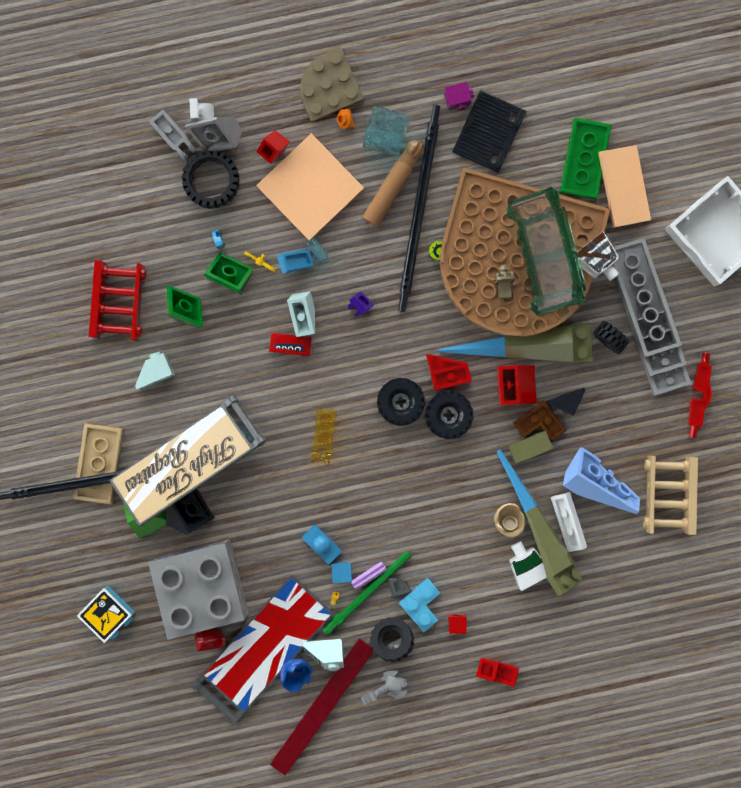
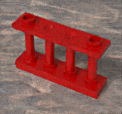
[88,260,146,341]

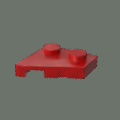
[426,354,472,391]

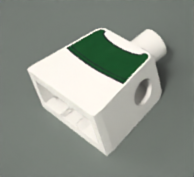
[509,541,547,591]

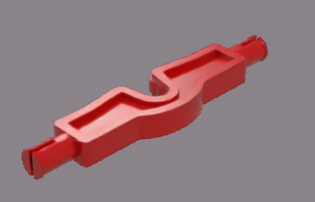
[687,352,712,438]

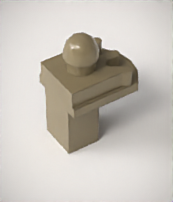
[495,265,515,300]

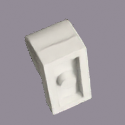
[189,98,215,123]

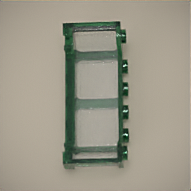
[506,187,586,317]

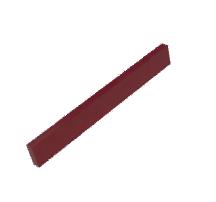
[270,638,374,776]

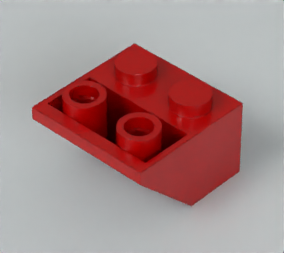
[496,365,537,405]

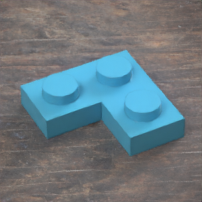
[399,578,440,633]

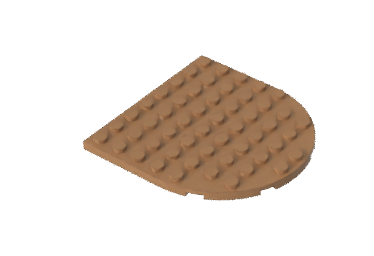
[440,168,610,337]

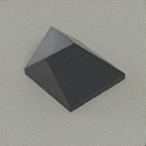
[166,489,215,535]

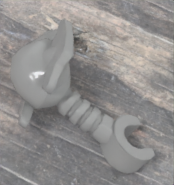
[361,670,408,705]

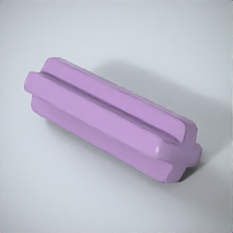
[351,562,386,590]

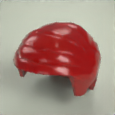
[194,627,226,652]

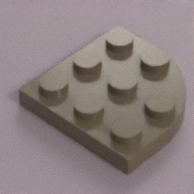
[300,47,364,123]

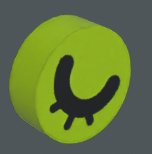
[429,241,442,261]

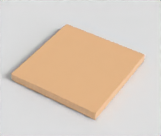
[256,133,364,241]

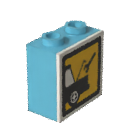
[77,586,135,643]

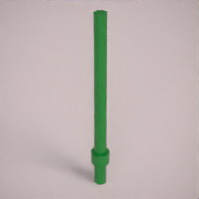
[323,551,412,635]

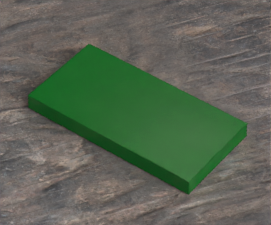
[559,117,612,200]

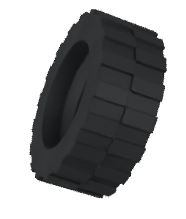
[370,617,414,662]

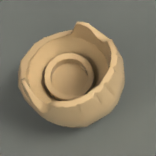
[494,503,526,537]

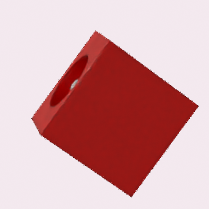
[448,614,467,634]

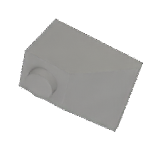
[185,117,243,152]

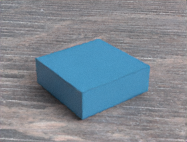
[331,562,352,583]

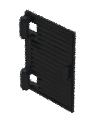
[452,90,527,173]

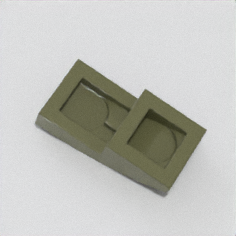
[508,431,553,463]

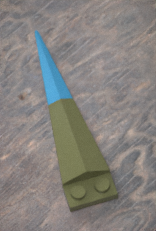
[438,323,593,363]
[497,449,583,596]

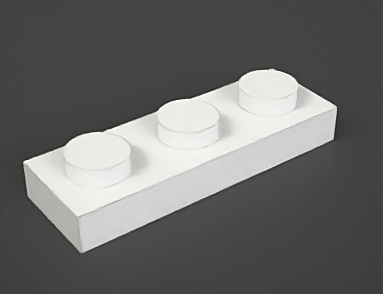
[551,492,587,552]

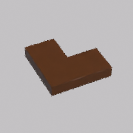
[513,400,567,442]

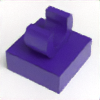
[348,291,374,317]

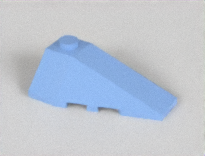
[563,447,640,514]

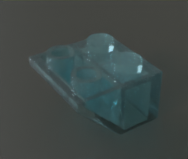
[363,105,411,158]

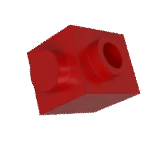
[256,130,290,164]

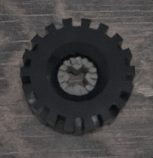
[377,378,425,426]
[425,391,474,439]

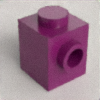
[444,82,474,111]

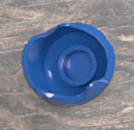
[280,659,312,692]

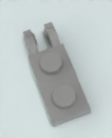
[149,110,197,162]

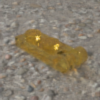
[311,409,337,464]

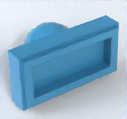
[277,248,314,274]
[302,524,342,565]

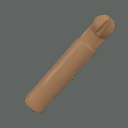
[362,140,424,228]

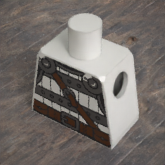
[571,231,619,281]

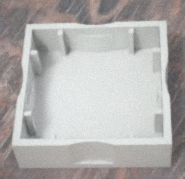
[664,176,741,286]

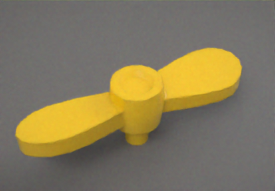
[244,251,276,272]

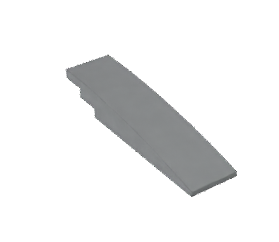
[612,238,691,396]

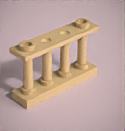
[643,456,698,535]

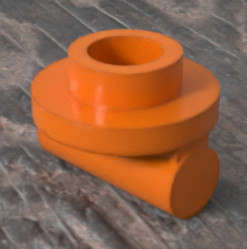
[337,108,355,129]

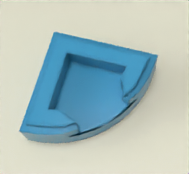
[212,229,225,249]

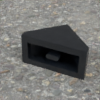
[545,387,585,416]

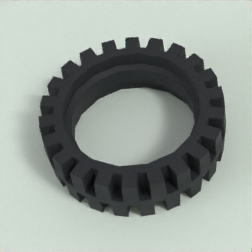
[182,150,240,209]

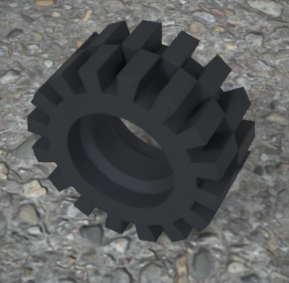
[593,320,630,354]

